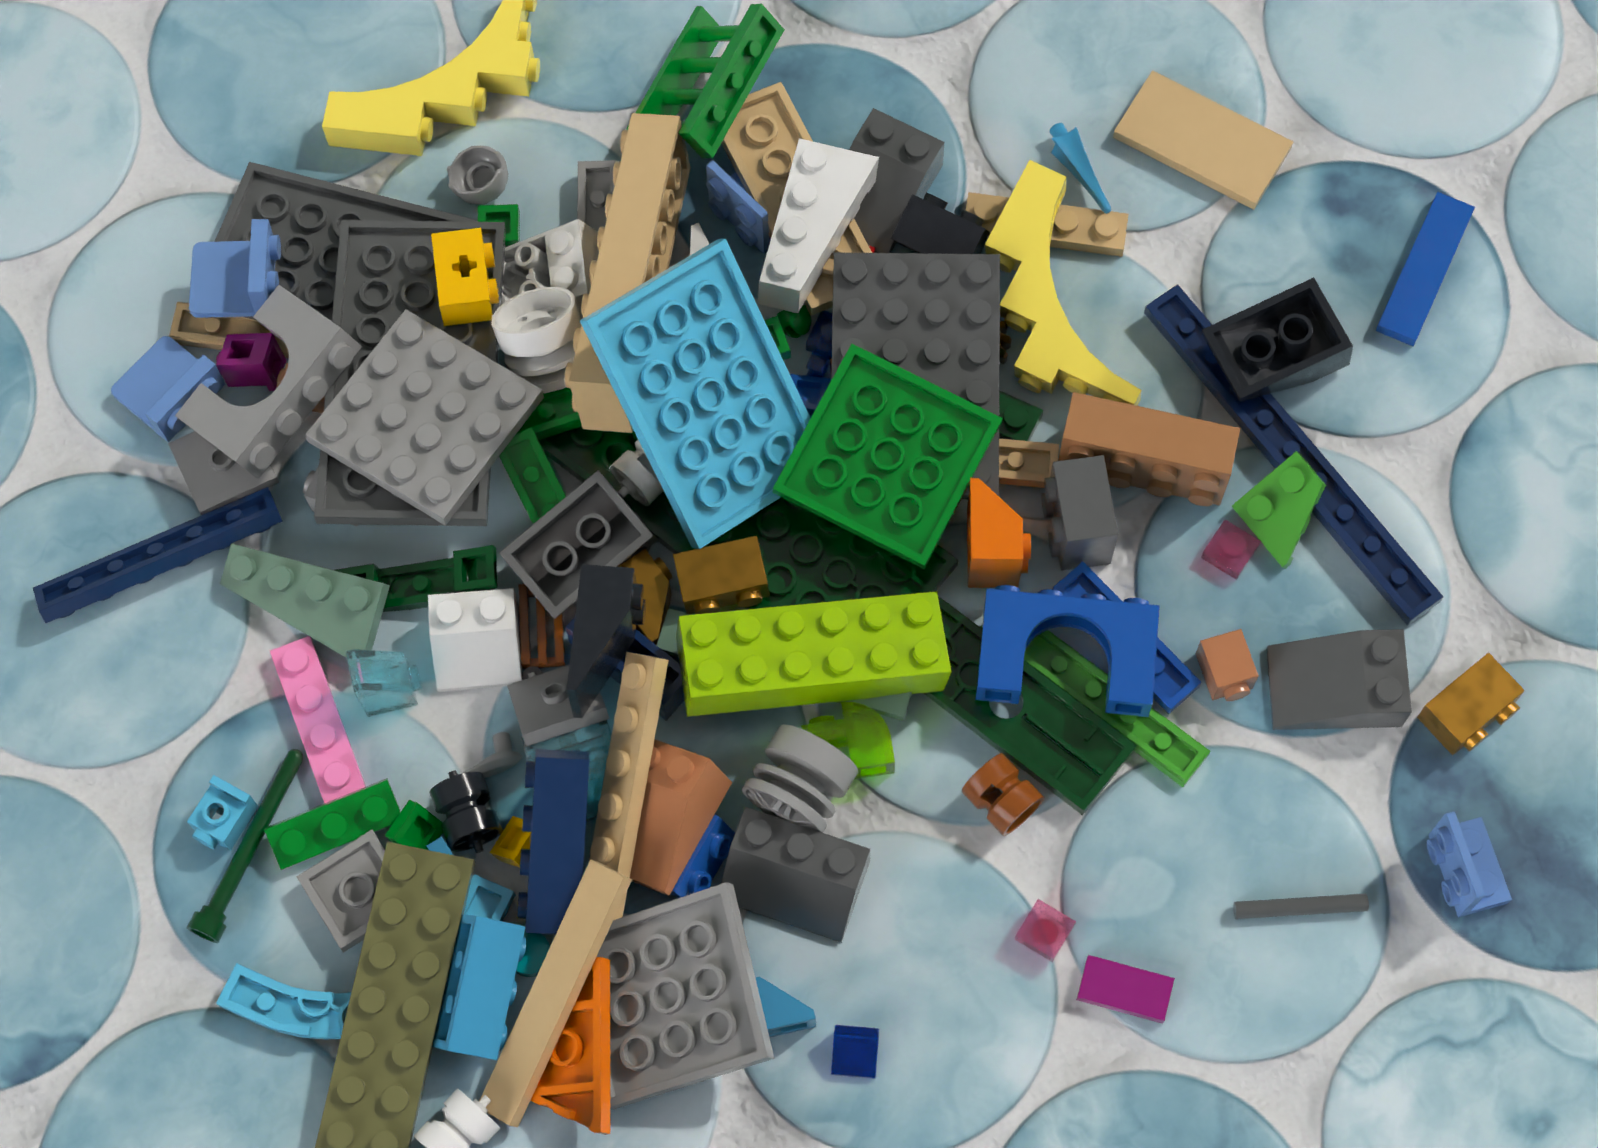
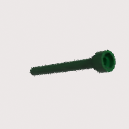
[186,749,303,943]

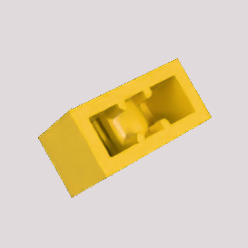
[431,227,499,326]

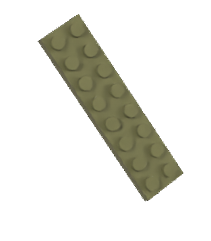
[315,842,476,1148]

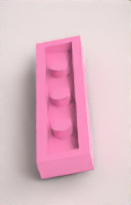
[270,636,366,803]

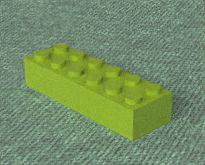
[676,592,951,717]

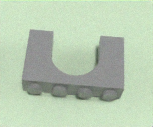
[175,285,362,479]

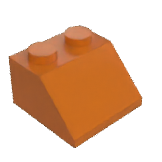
[967,478,1031,588]

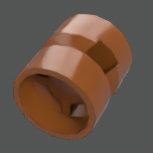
[962,753,1045,836]

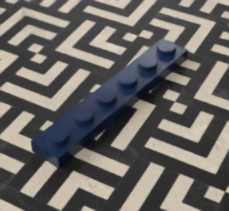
[33,487,283,623]

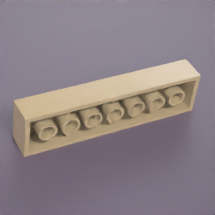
[565,113,691,433]

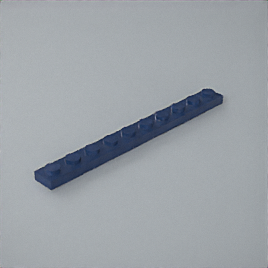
[1144,284,1444,626]

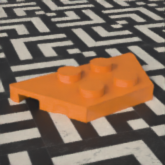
[530,957,610,1135]

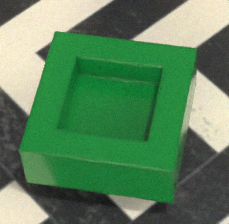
[478,204,520,247]
[385,800,443,850]

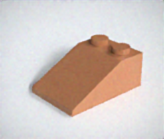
[630,739,732,896]

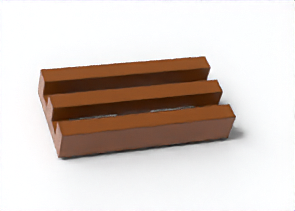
[518,584,565,669]

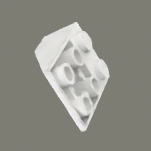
[501,219,599,319]

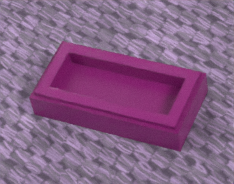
[1076,955,1175,1024]

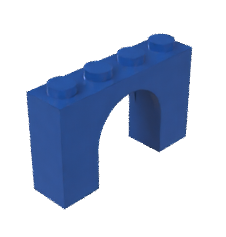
[976,585,1160,717]

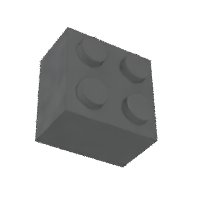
[1041,455,1118,571]

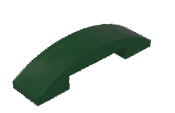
[335,545,498,612]

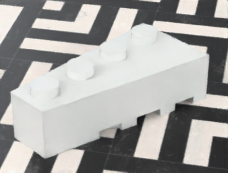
[758,138,879,313]

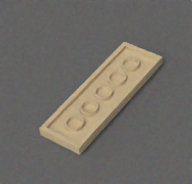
[721,82,872,316]

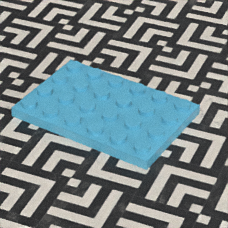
[580,239,811,549]

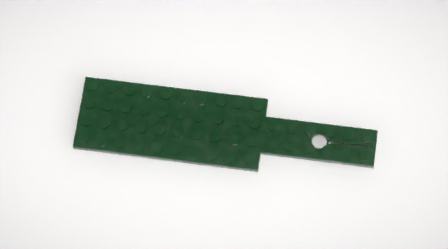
[538,426,1137,816]

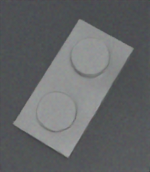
[577,160,618,231]

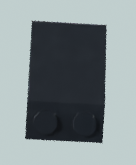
[1201,277,1353,402]
[567,564,646,718]

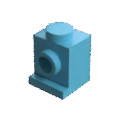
[187,775,259,851]

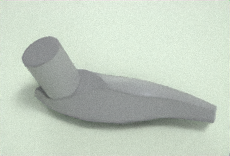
[461,732,523,778]

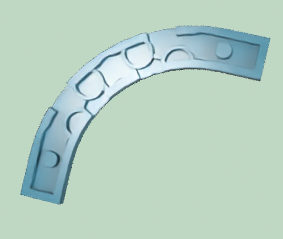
[216,874,516,1040]

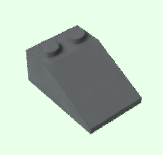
[849,108,945,253]
[1266,629,1412,730]

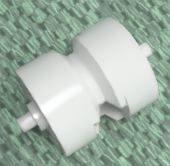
[610,440,664,506]
[413,1088,500,1148]

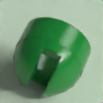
[777,305,812,338]

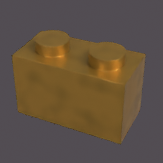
[673,536,770,614]
[1417,652,1525,756]

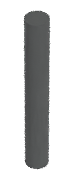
[1233,893,1369,919]

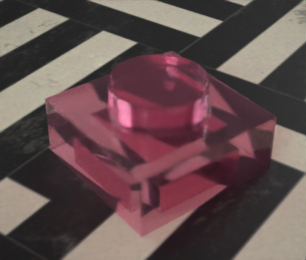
[1201,520,1261,580]
[1015,899,1076,962]

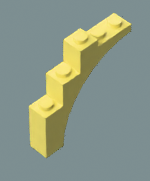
[322,0,540,156]
[985,160,1141,406]

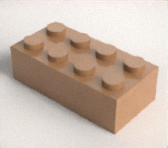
[1058,392,1241,506]

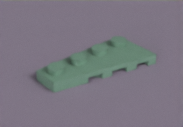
[220,543,390,667]

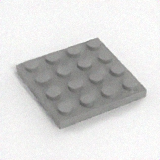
[305,309,544,526]
[597,882,775,1110]

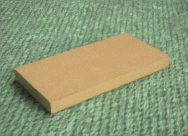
[1113,70,1293,210]

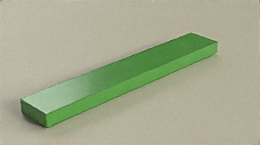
[980,625,1211,787]

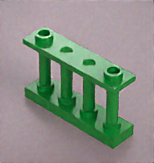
[626,4,785,158]

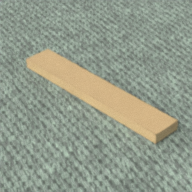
[479,860,632,1127]

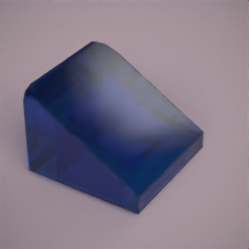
[831,1025,879,1079]

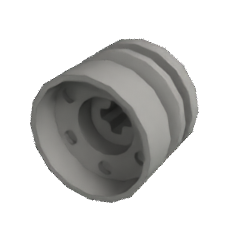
[742,724,858,833]

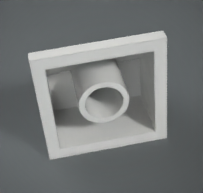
[428,588,522,692]

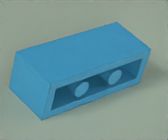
[432,914,526,1060]

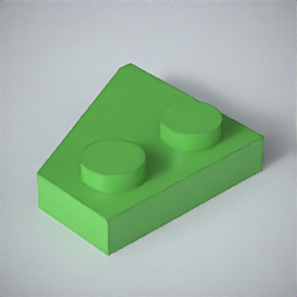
[1232,451,1326,569]

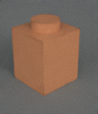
[1195,629,1259,701]

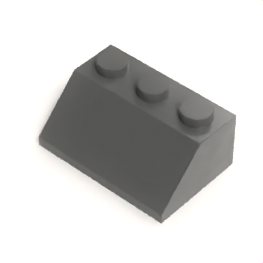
[499,470,654,619]
[721,807,870,943]

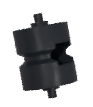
[429,770,503,853]

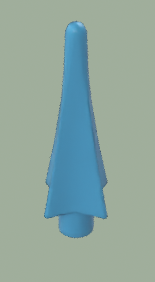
[1049,123,1111,214]

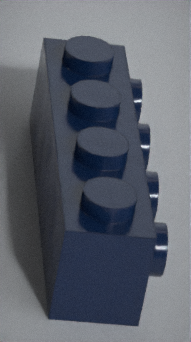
[517,749,590,934]

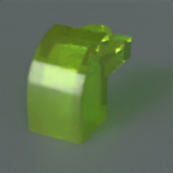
[801,702,895,779]

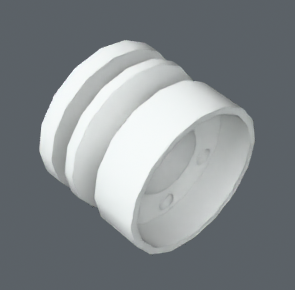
[491,287,582,393]

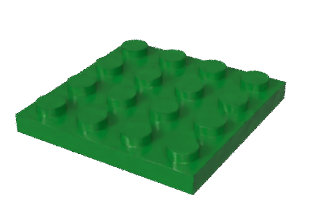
[772,343,1003,569]

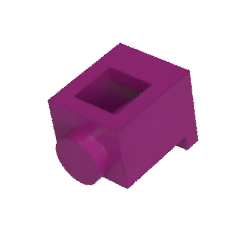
[216,333,286,391]

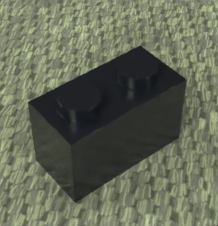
[891,192,990,254]

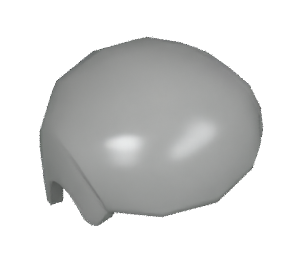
[447,146,508,205]

